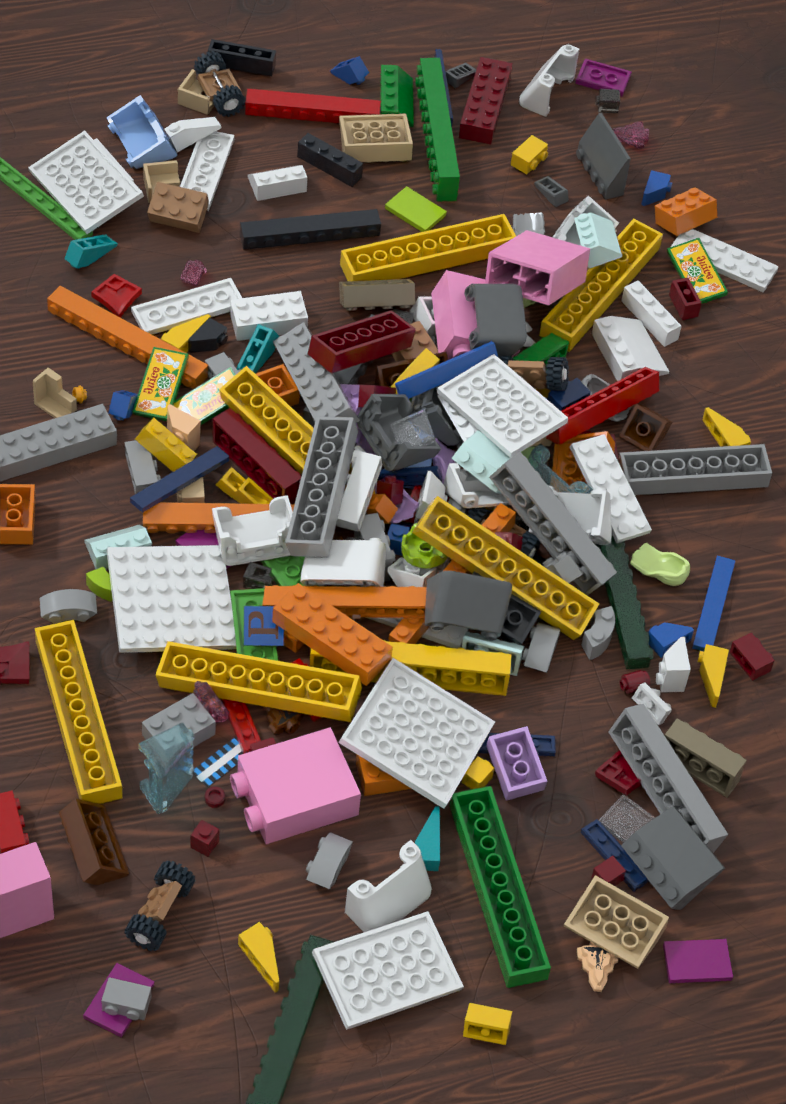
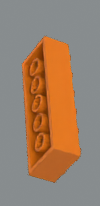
[272,583,393,686]

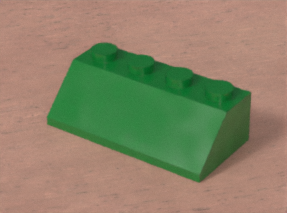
[380,65,414,127]

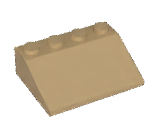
[339,114,413,163]
[564,875,669,969]

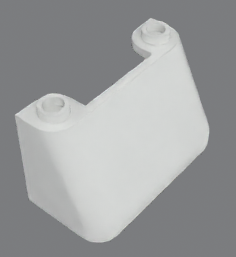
[519,45,579,117]
[552,196,619,270]
[443,463,511,508]
[529,485,612,545]
[212,495,293,566]
[300,538,386,587]
[345,840,432,932]

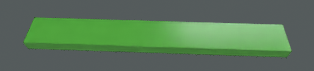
[0,157,93,240]

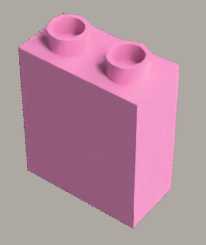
[485,230,590,305]
[431,270,520,360]
[230,727,361,844]
[0,842,54,938]

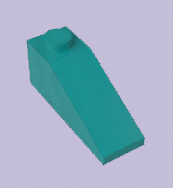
[64,234,118,268]
[236,324,280,374]
[415,806,440,871]

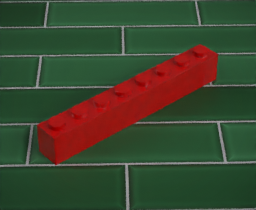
[245,89,381,123]
[546,367,659,445]

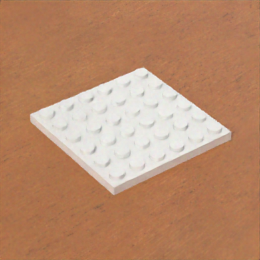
[106,545,236,653]
[338,658,495,809]

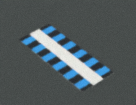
[191,737,243,787]

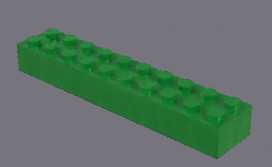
[415,58,460,202]
[449,786,551,988]

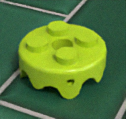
[402,523,448,569]

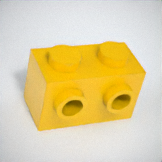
[511,135,548,174]
[463,1003,512,1045]

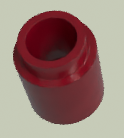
[619,670,650,694]

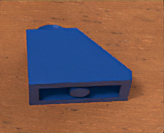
[330,56,369,85]
[641,170,672,206]
[108,390,138,421]
[388,522,413,556]
[646,622,694,658]

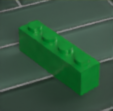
[512,333,569,368]

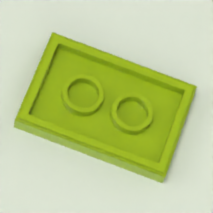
[385,186,447,232]

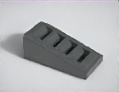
[446,63,476,89]
[534,176,569,207]

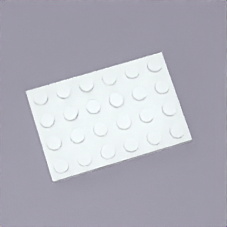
[28,131,144,234]
[437,354,568,458]
[312,911,464,1030]

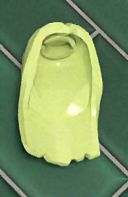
[630,543,690,586]

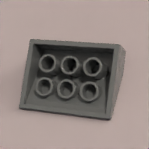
[576,113,631,200]
[621,806,725,910]

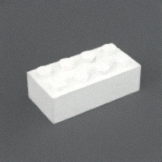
[230,291,308,341]

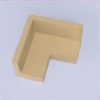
[178,69,214,115]
[143,160,180,203]
[33,368,77,418]

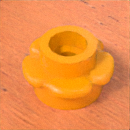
[72,385,87,404]

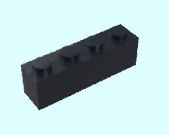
[208,39,276,76]
[297,133,363,187]

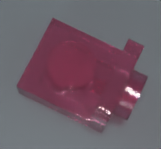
[180,260,207,287]

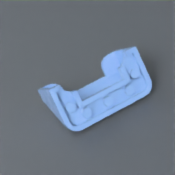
[107,95,178,169]

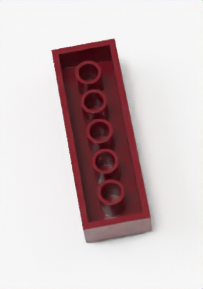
[459,57,513,145]
[307,310,416,373]
[213,408,302,504]

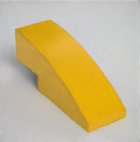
[216,467,273,504]

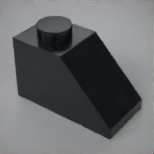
[188,318,228,353]

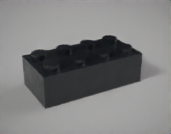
[472,571,542,645]

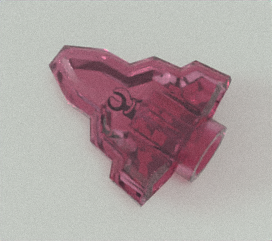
[612,121,649,149]
[193,681,229,723]

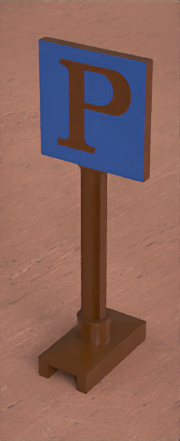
[244,606,360,646]

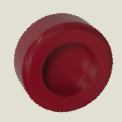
[205,787,225,808]

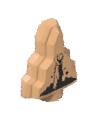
[577,942,619,992]

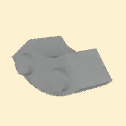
[543,552,583,583]
[40,589,97,624]
[581,606,615,660]
[522,622,561,672]
[306,833,353,889]

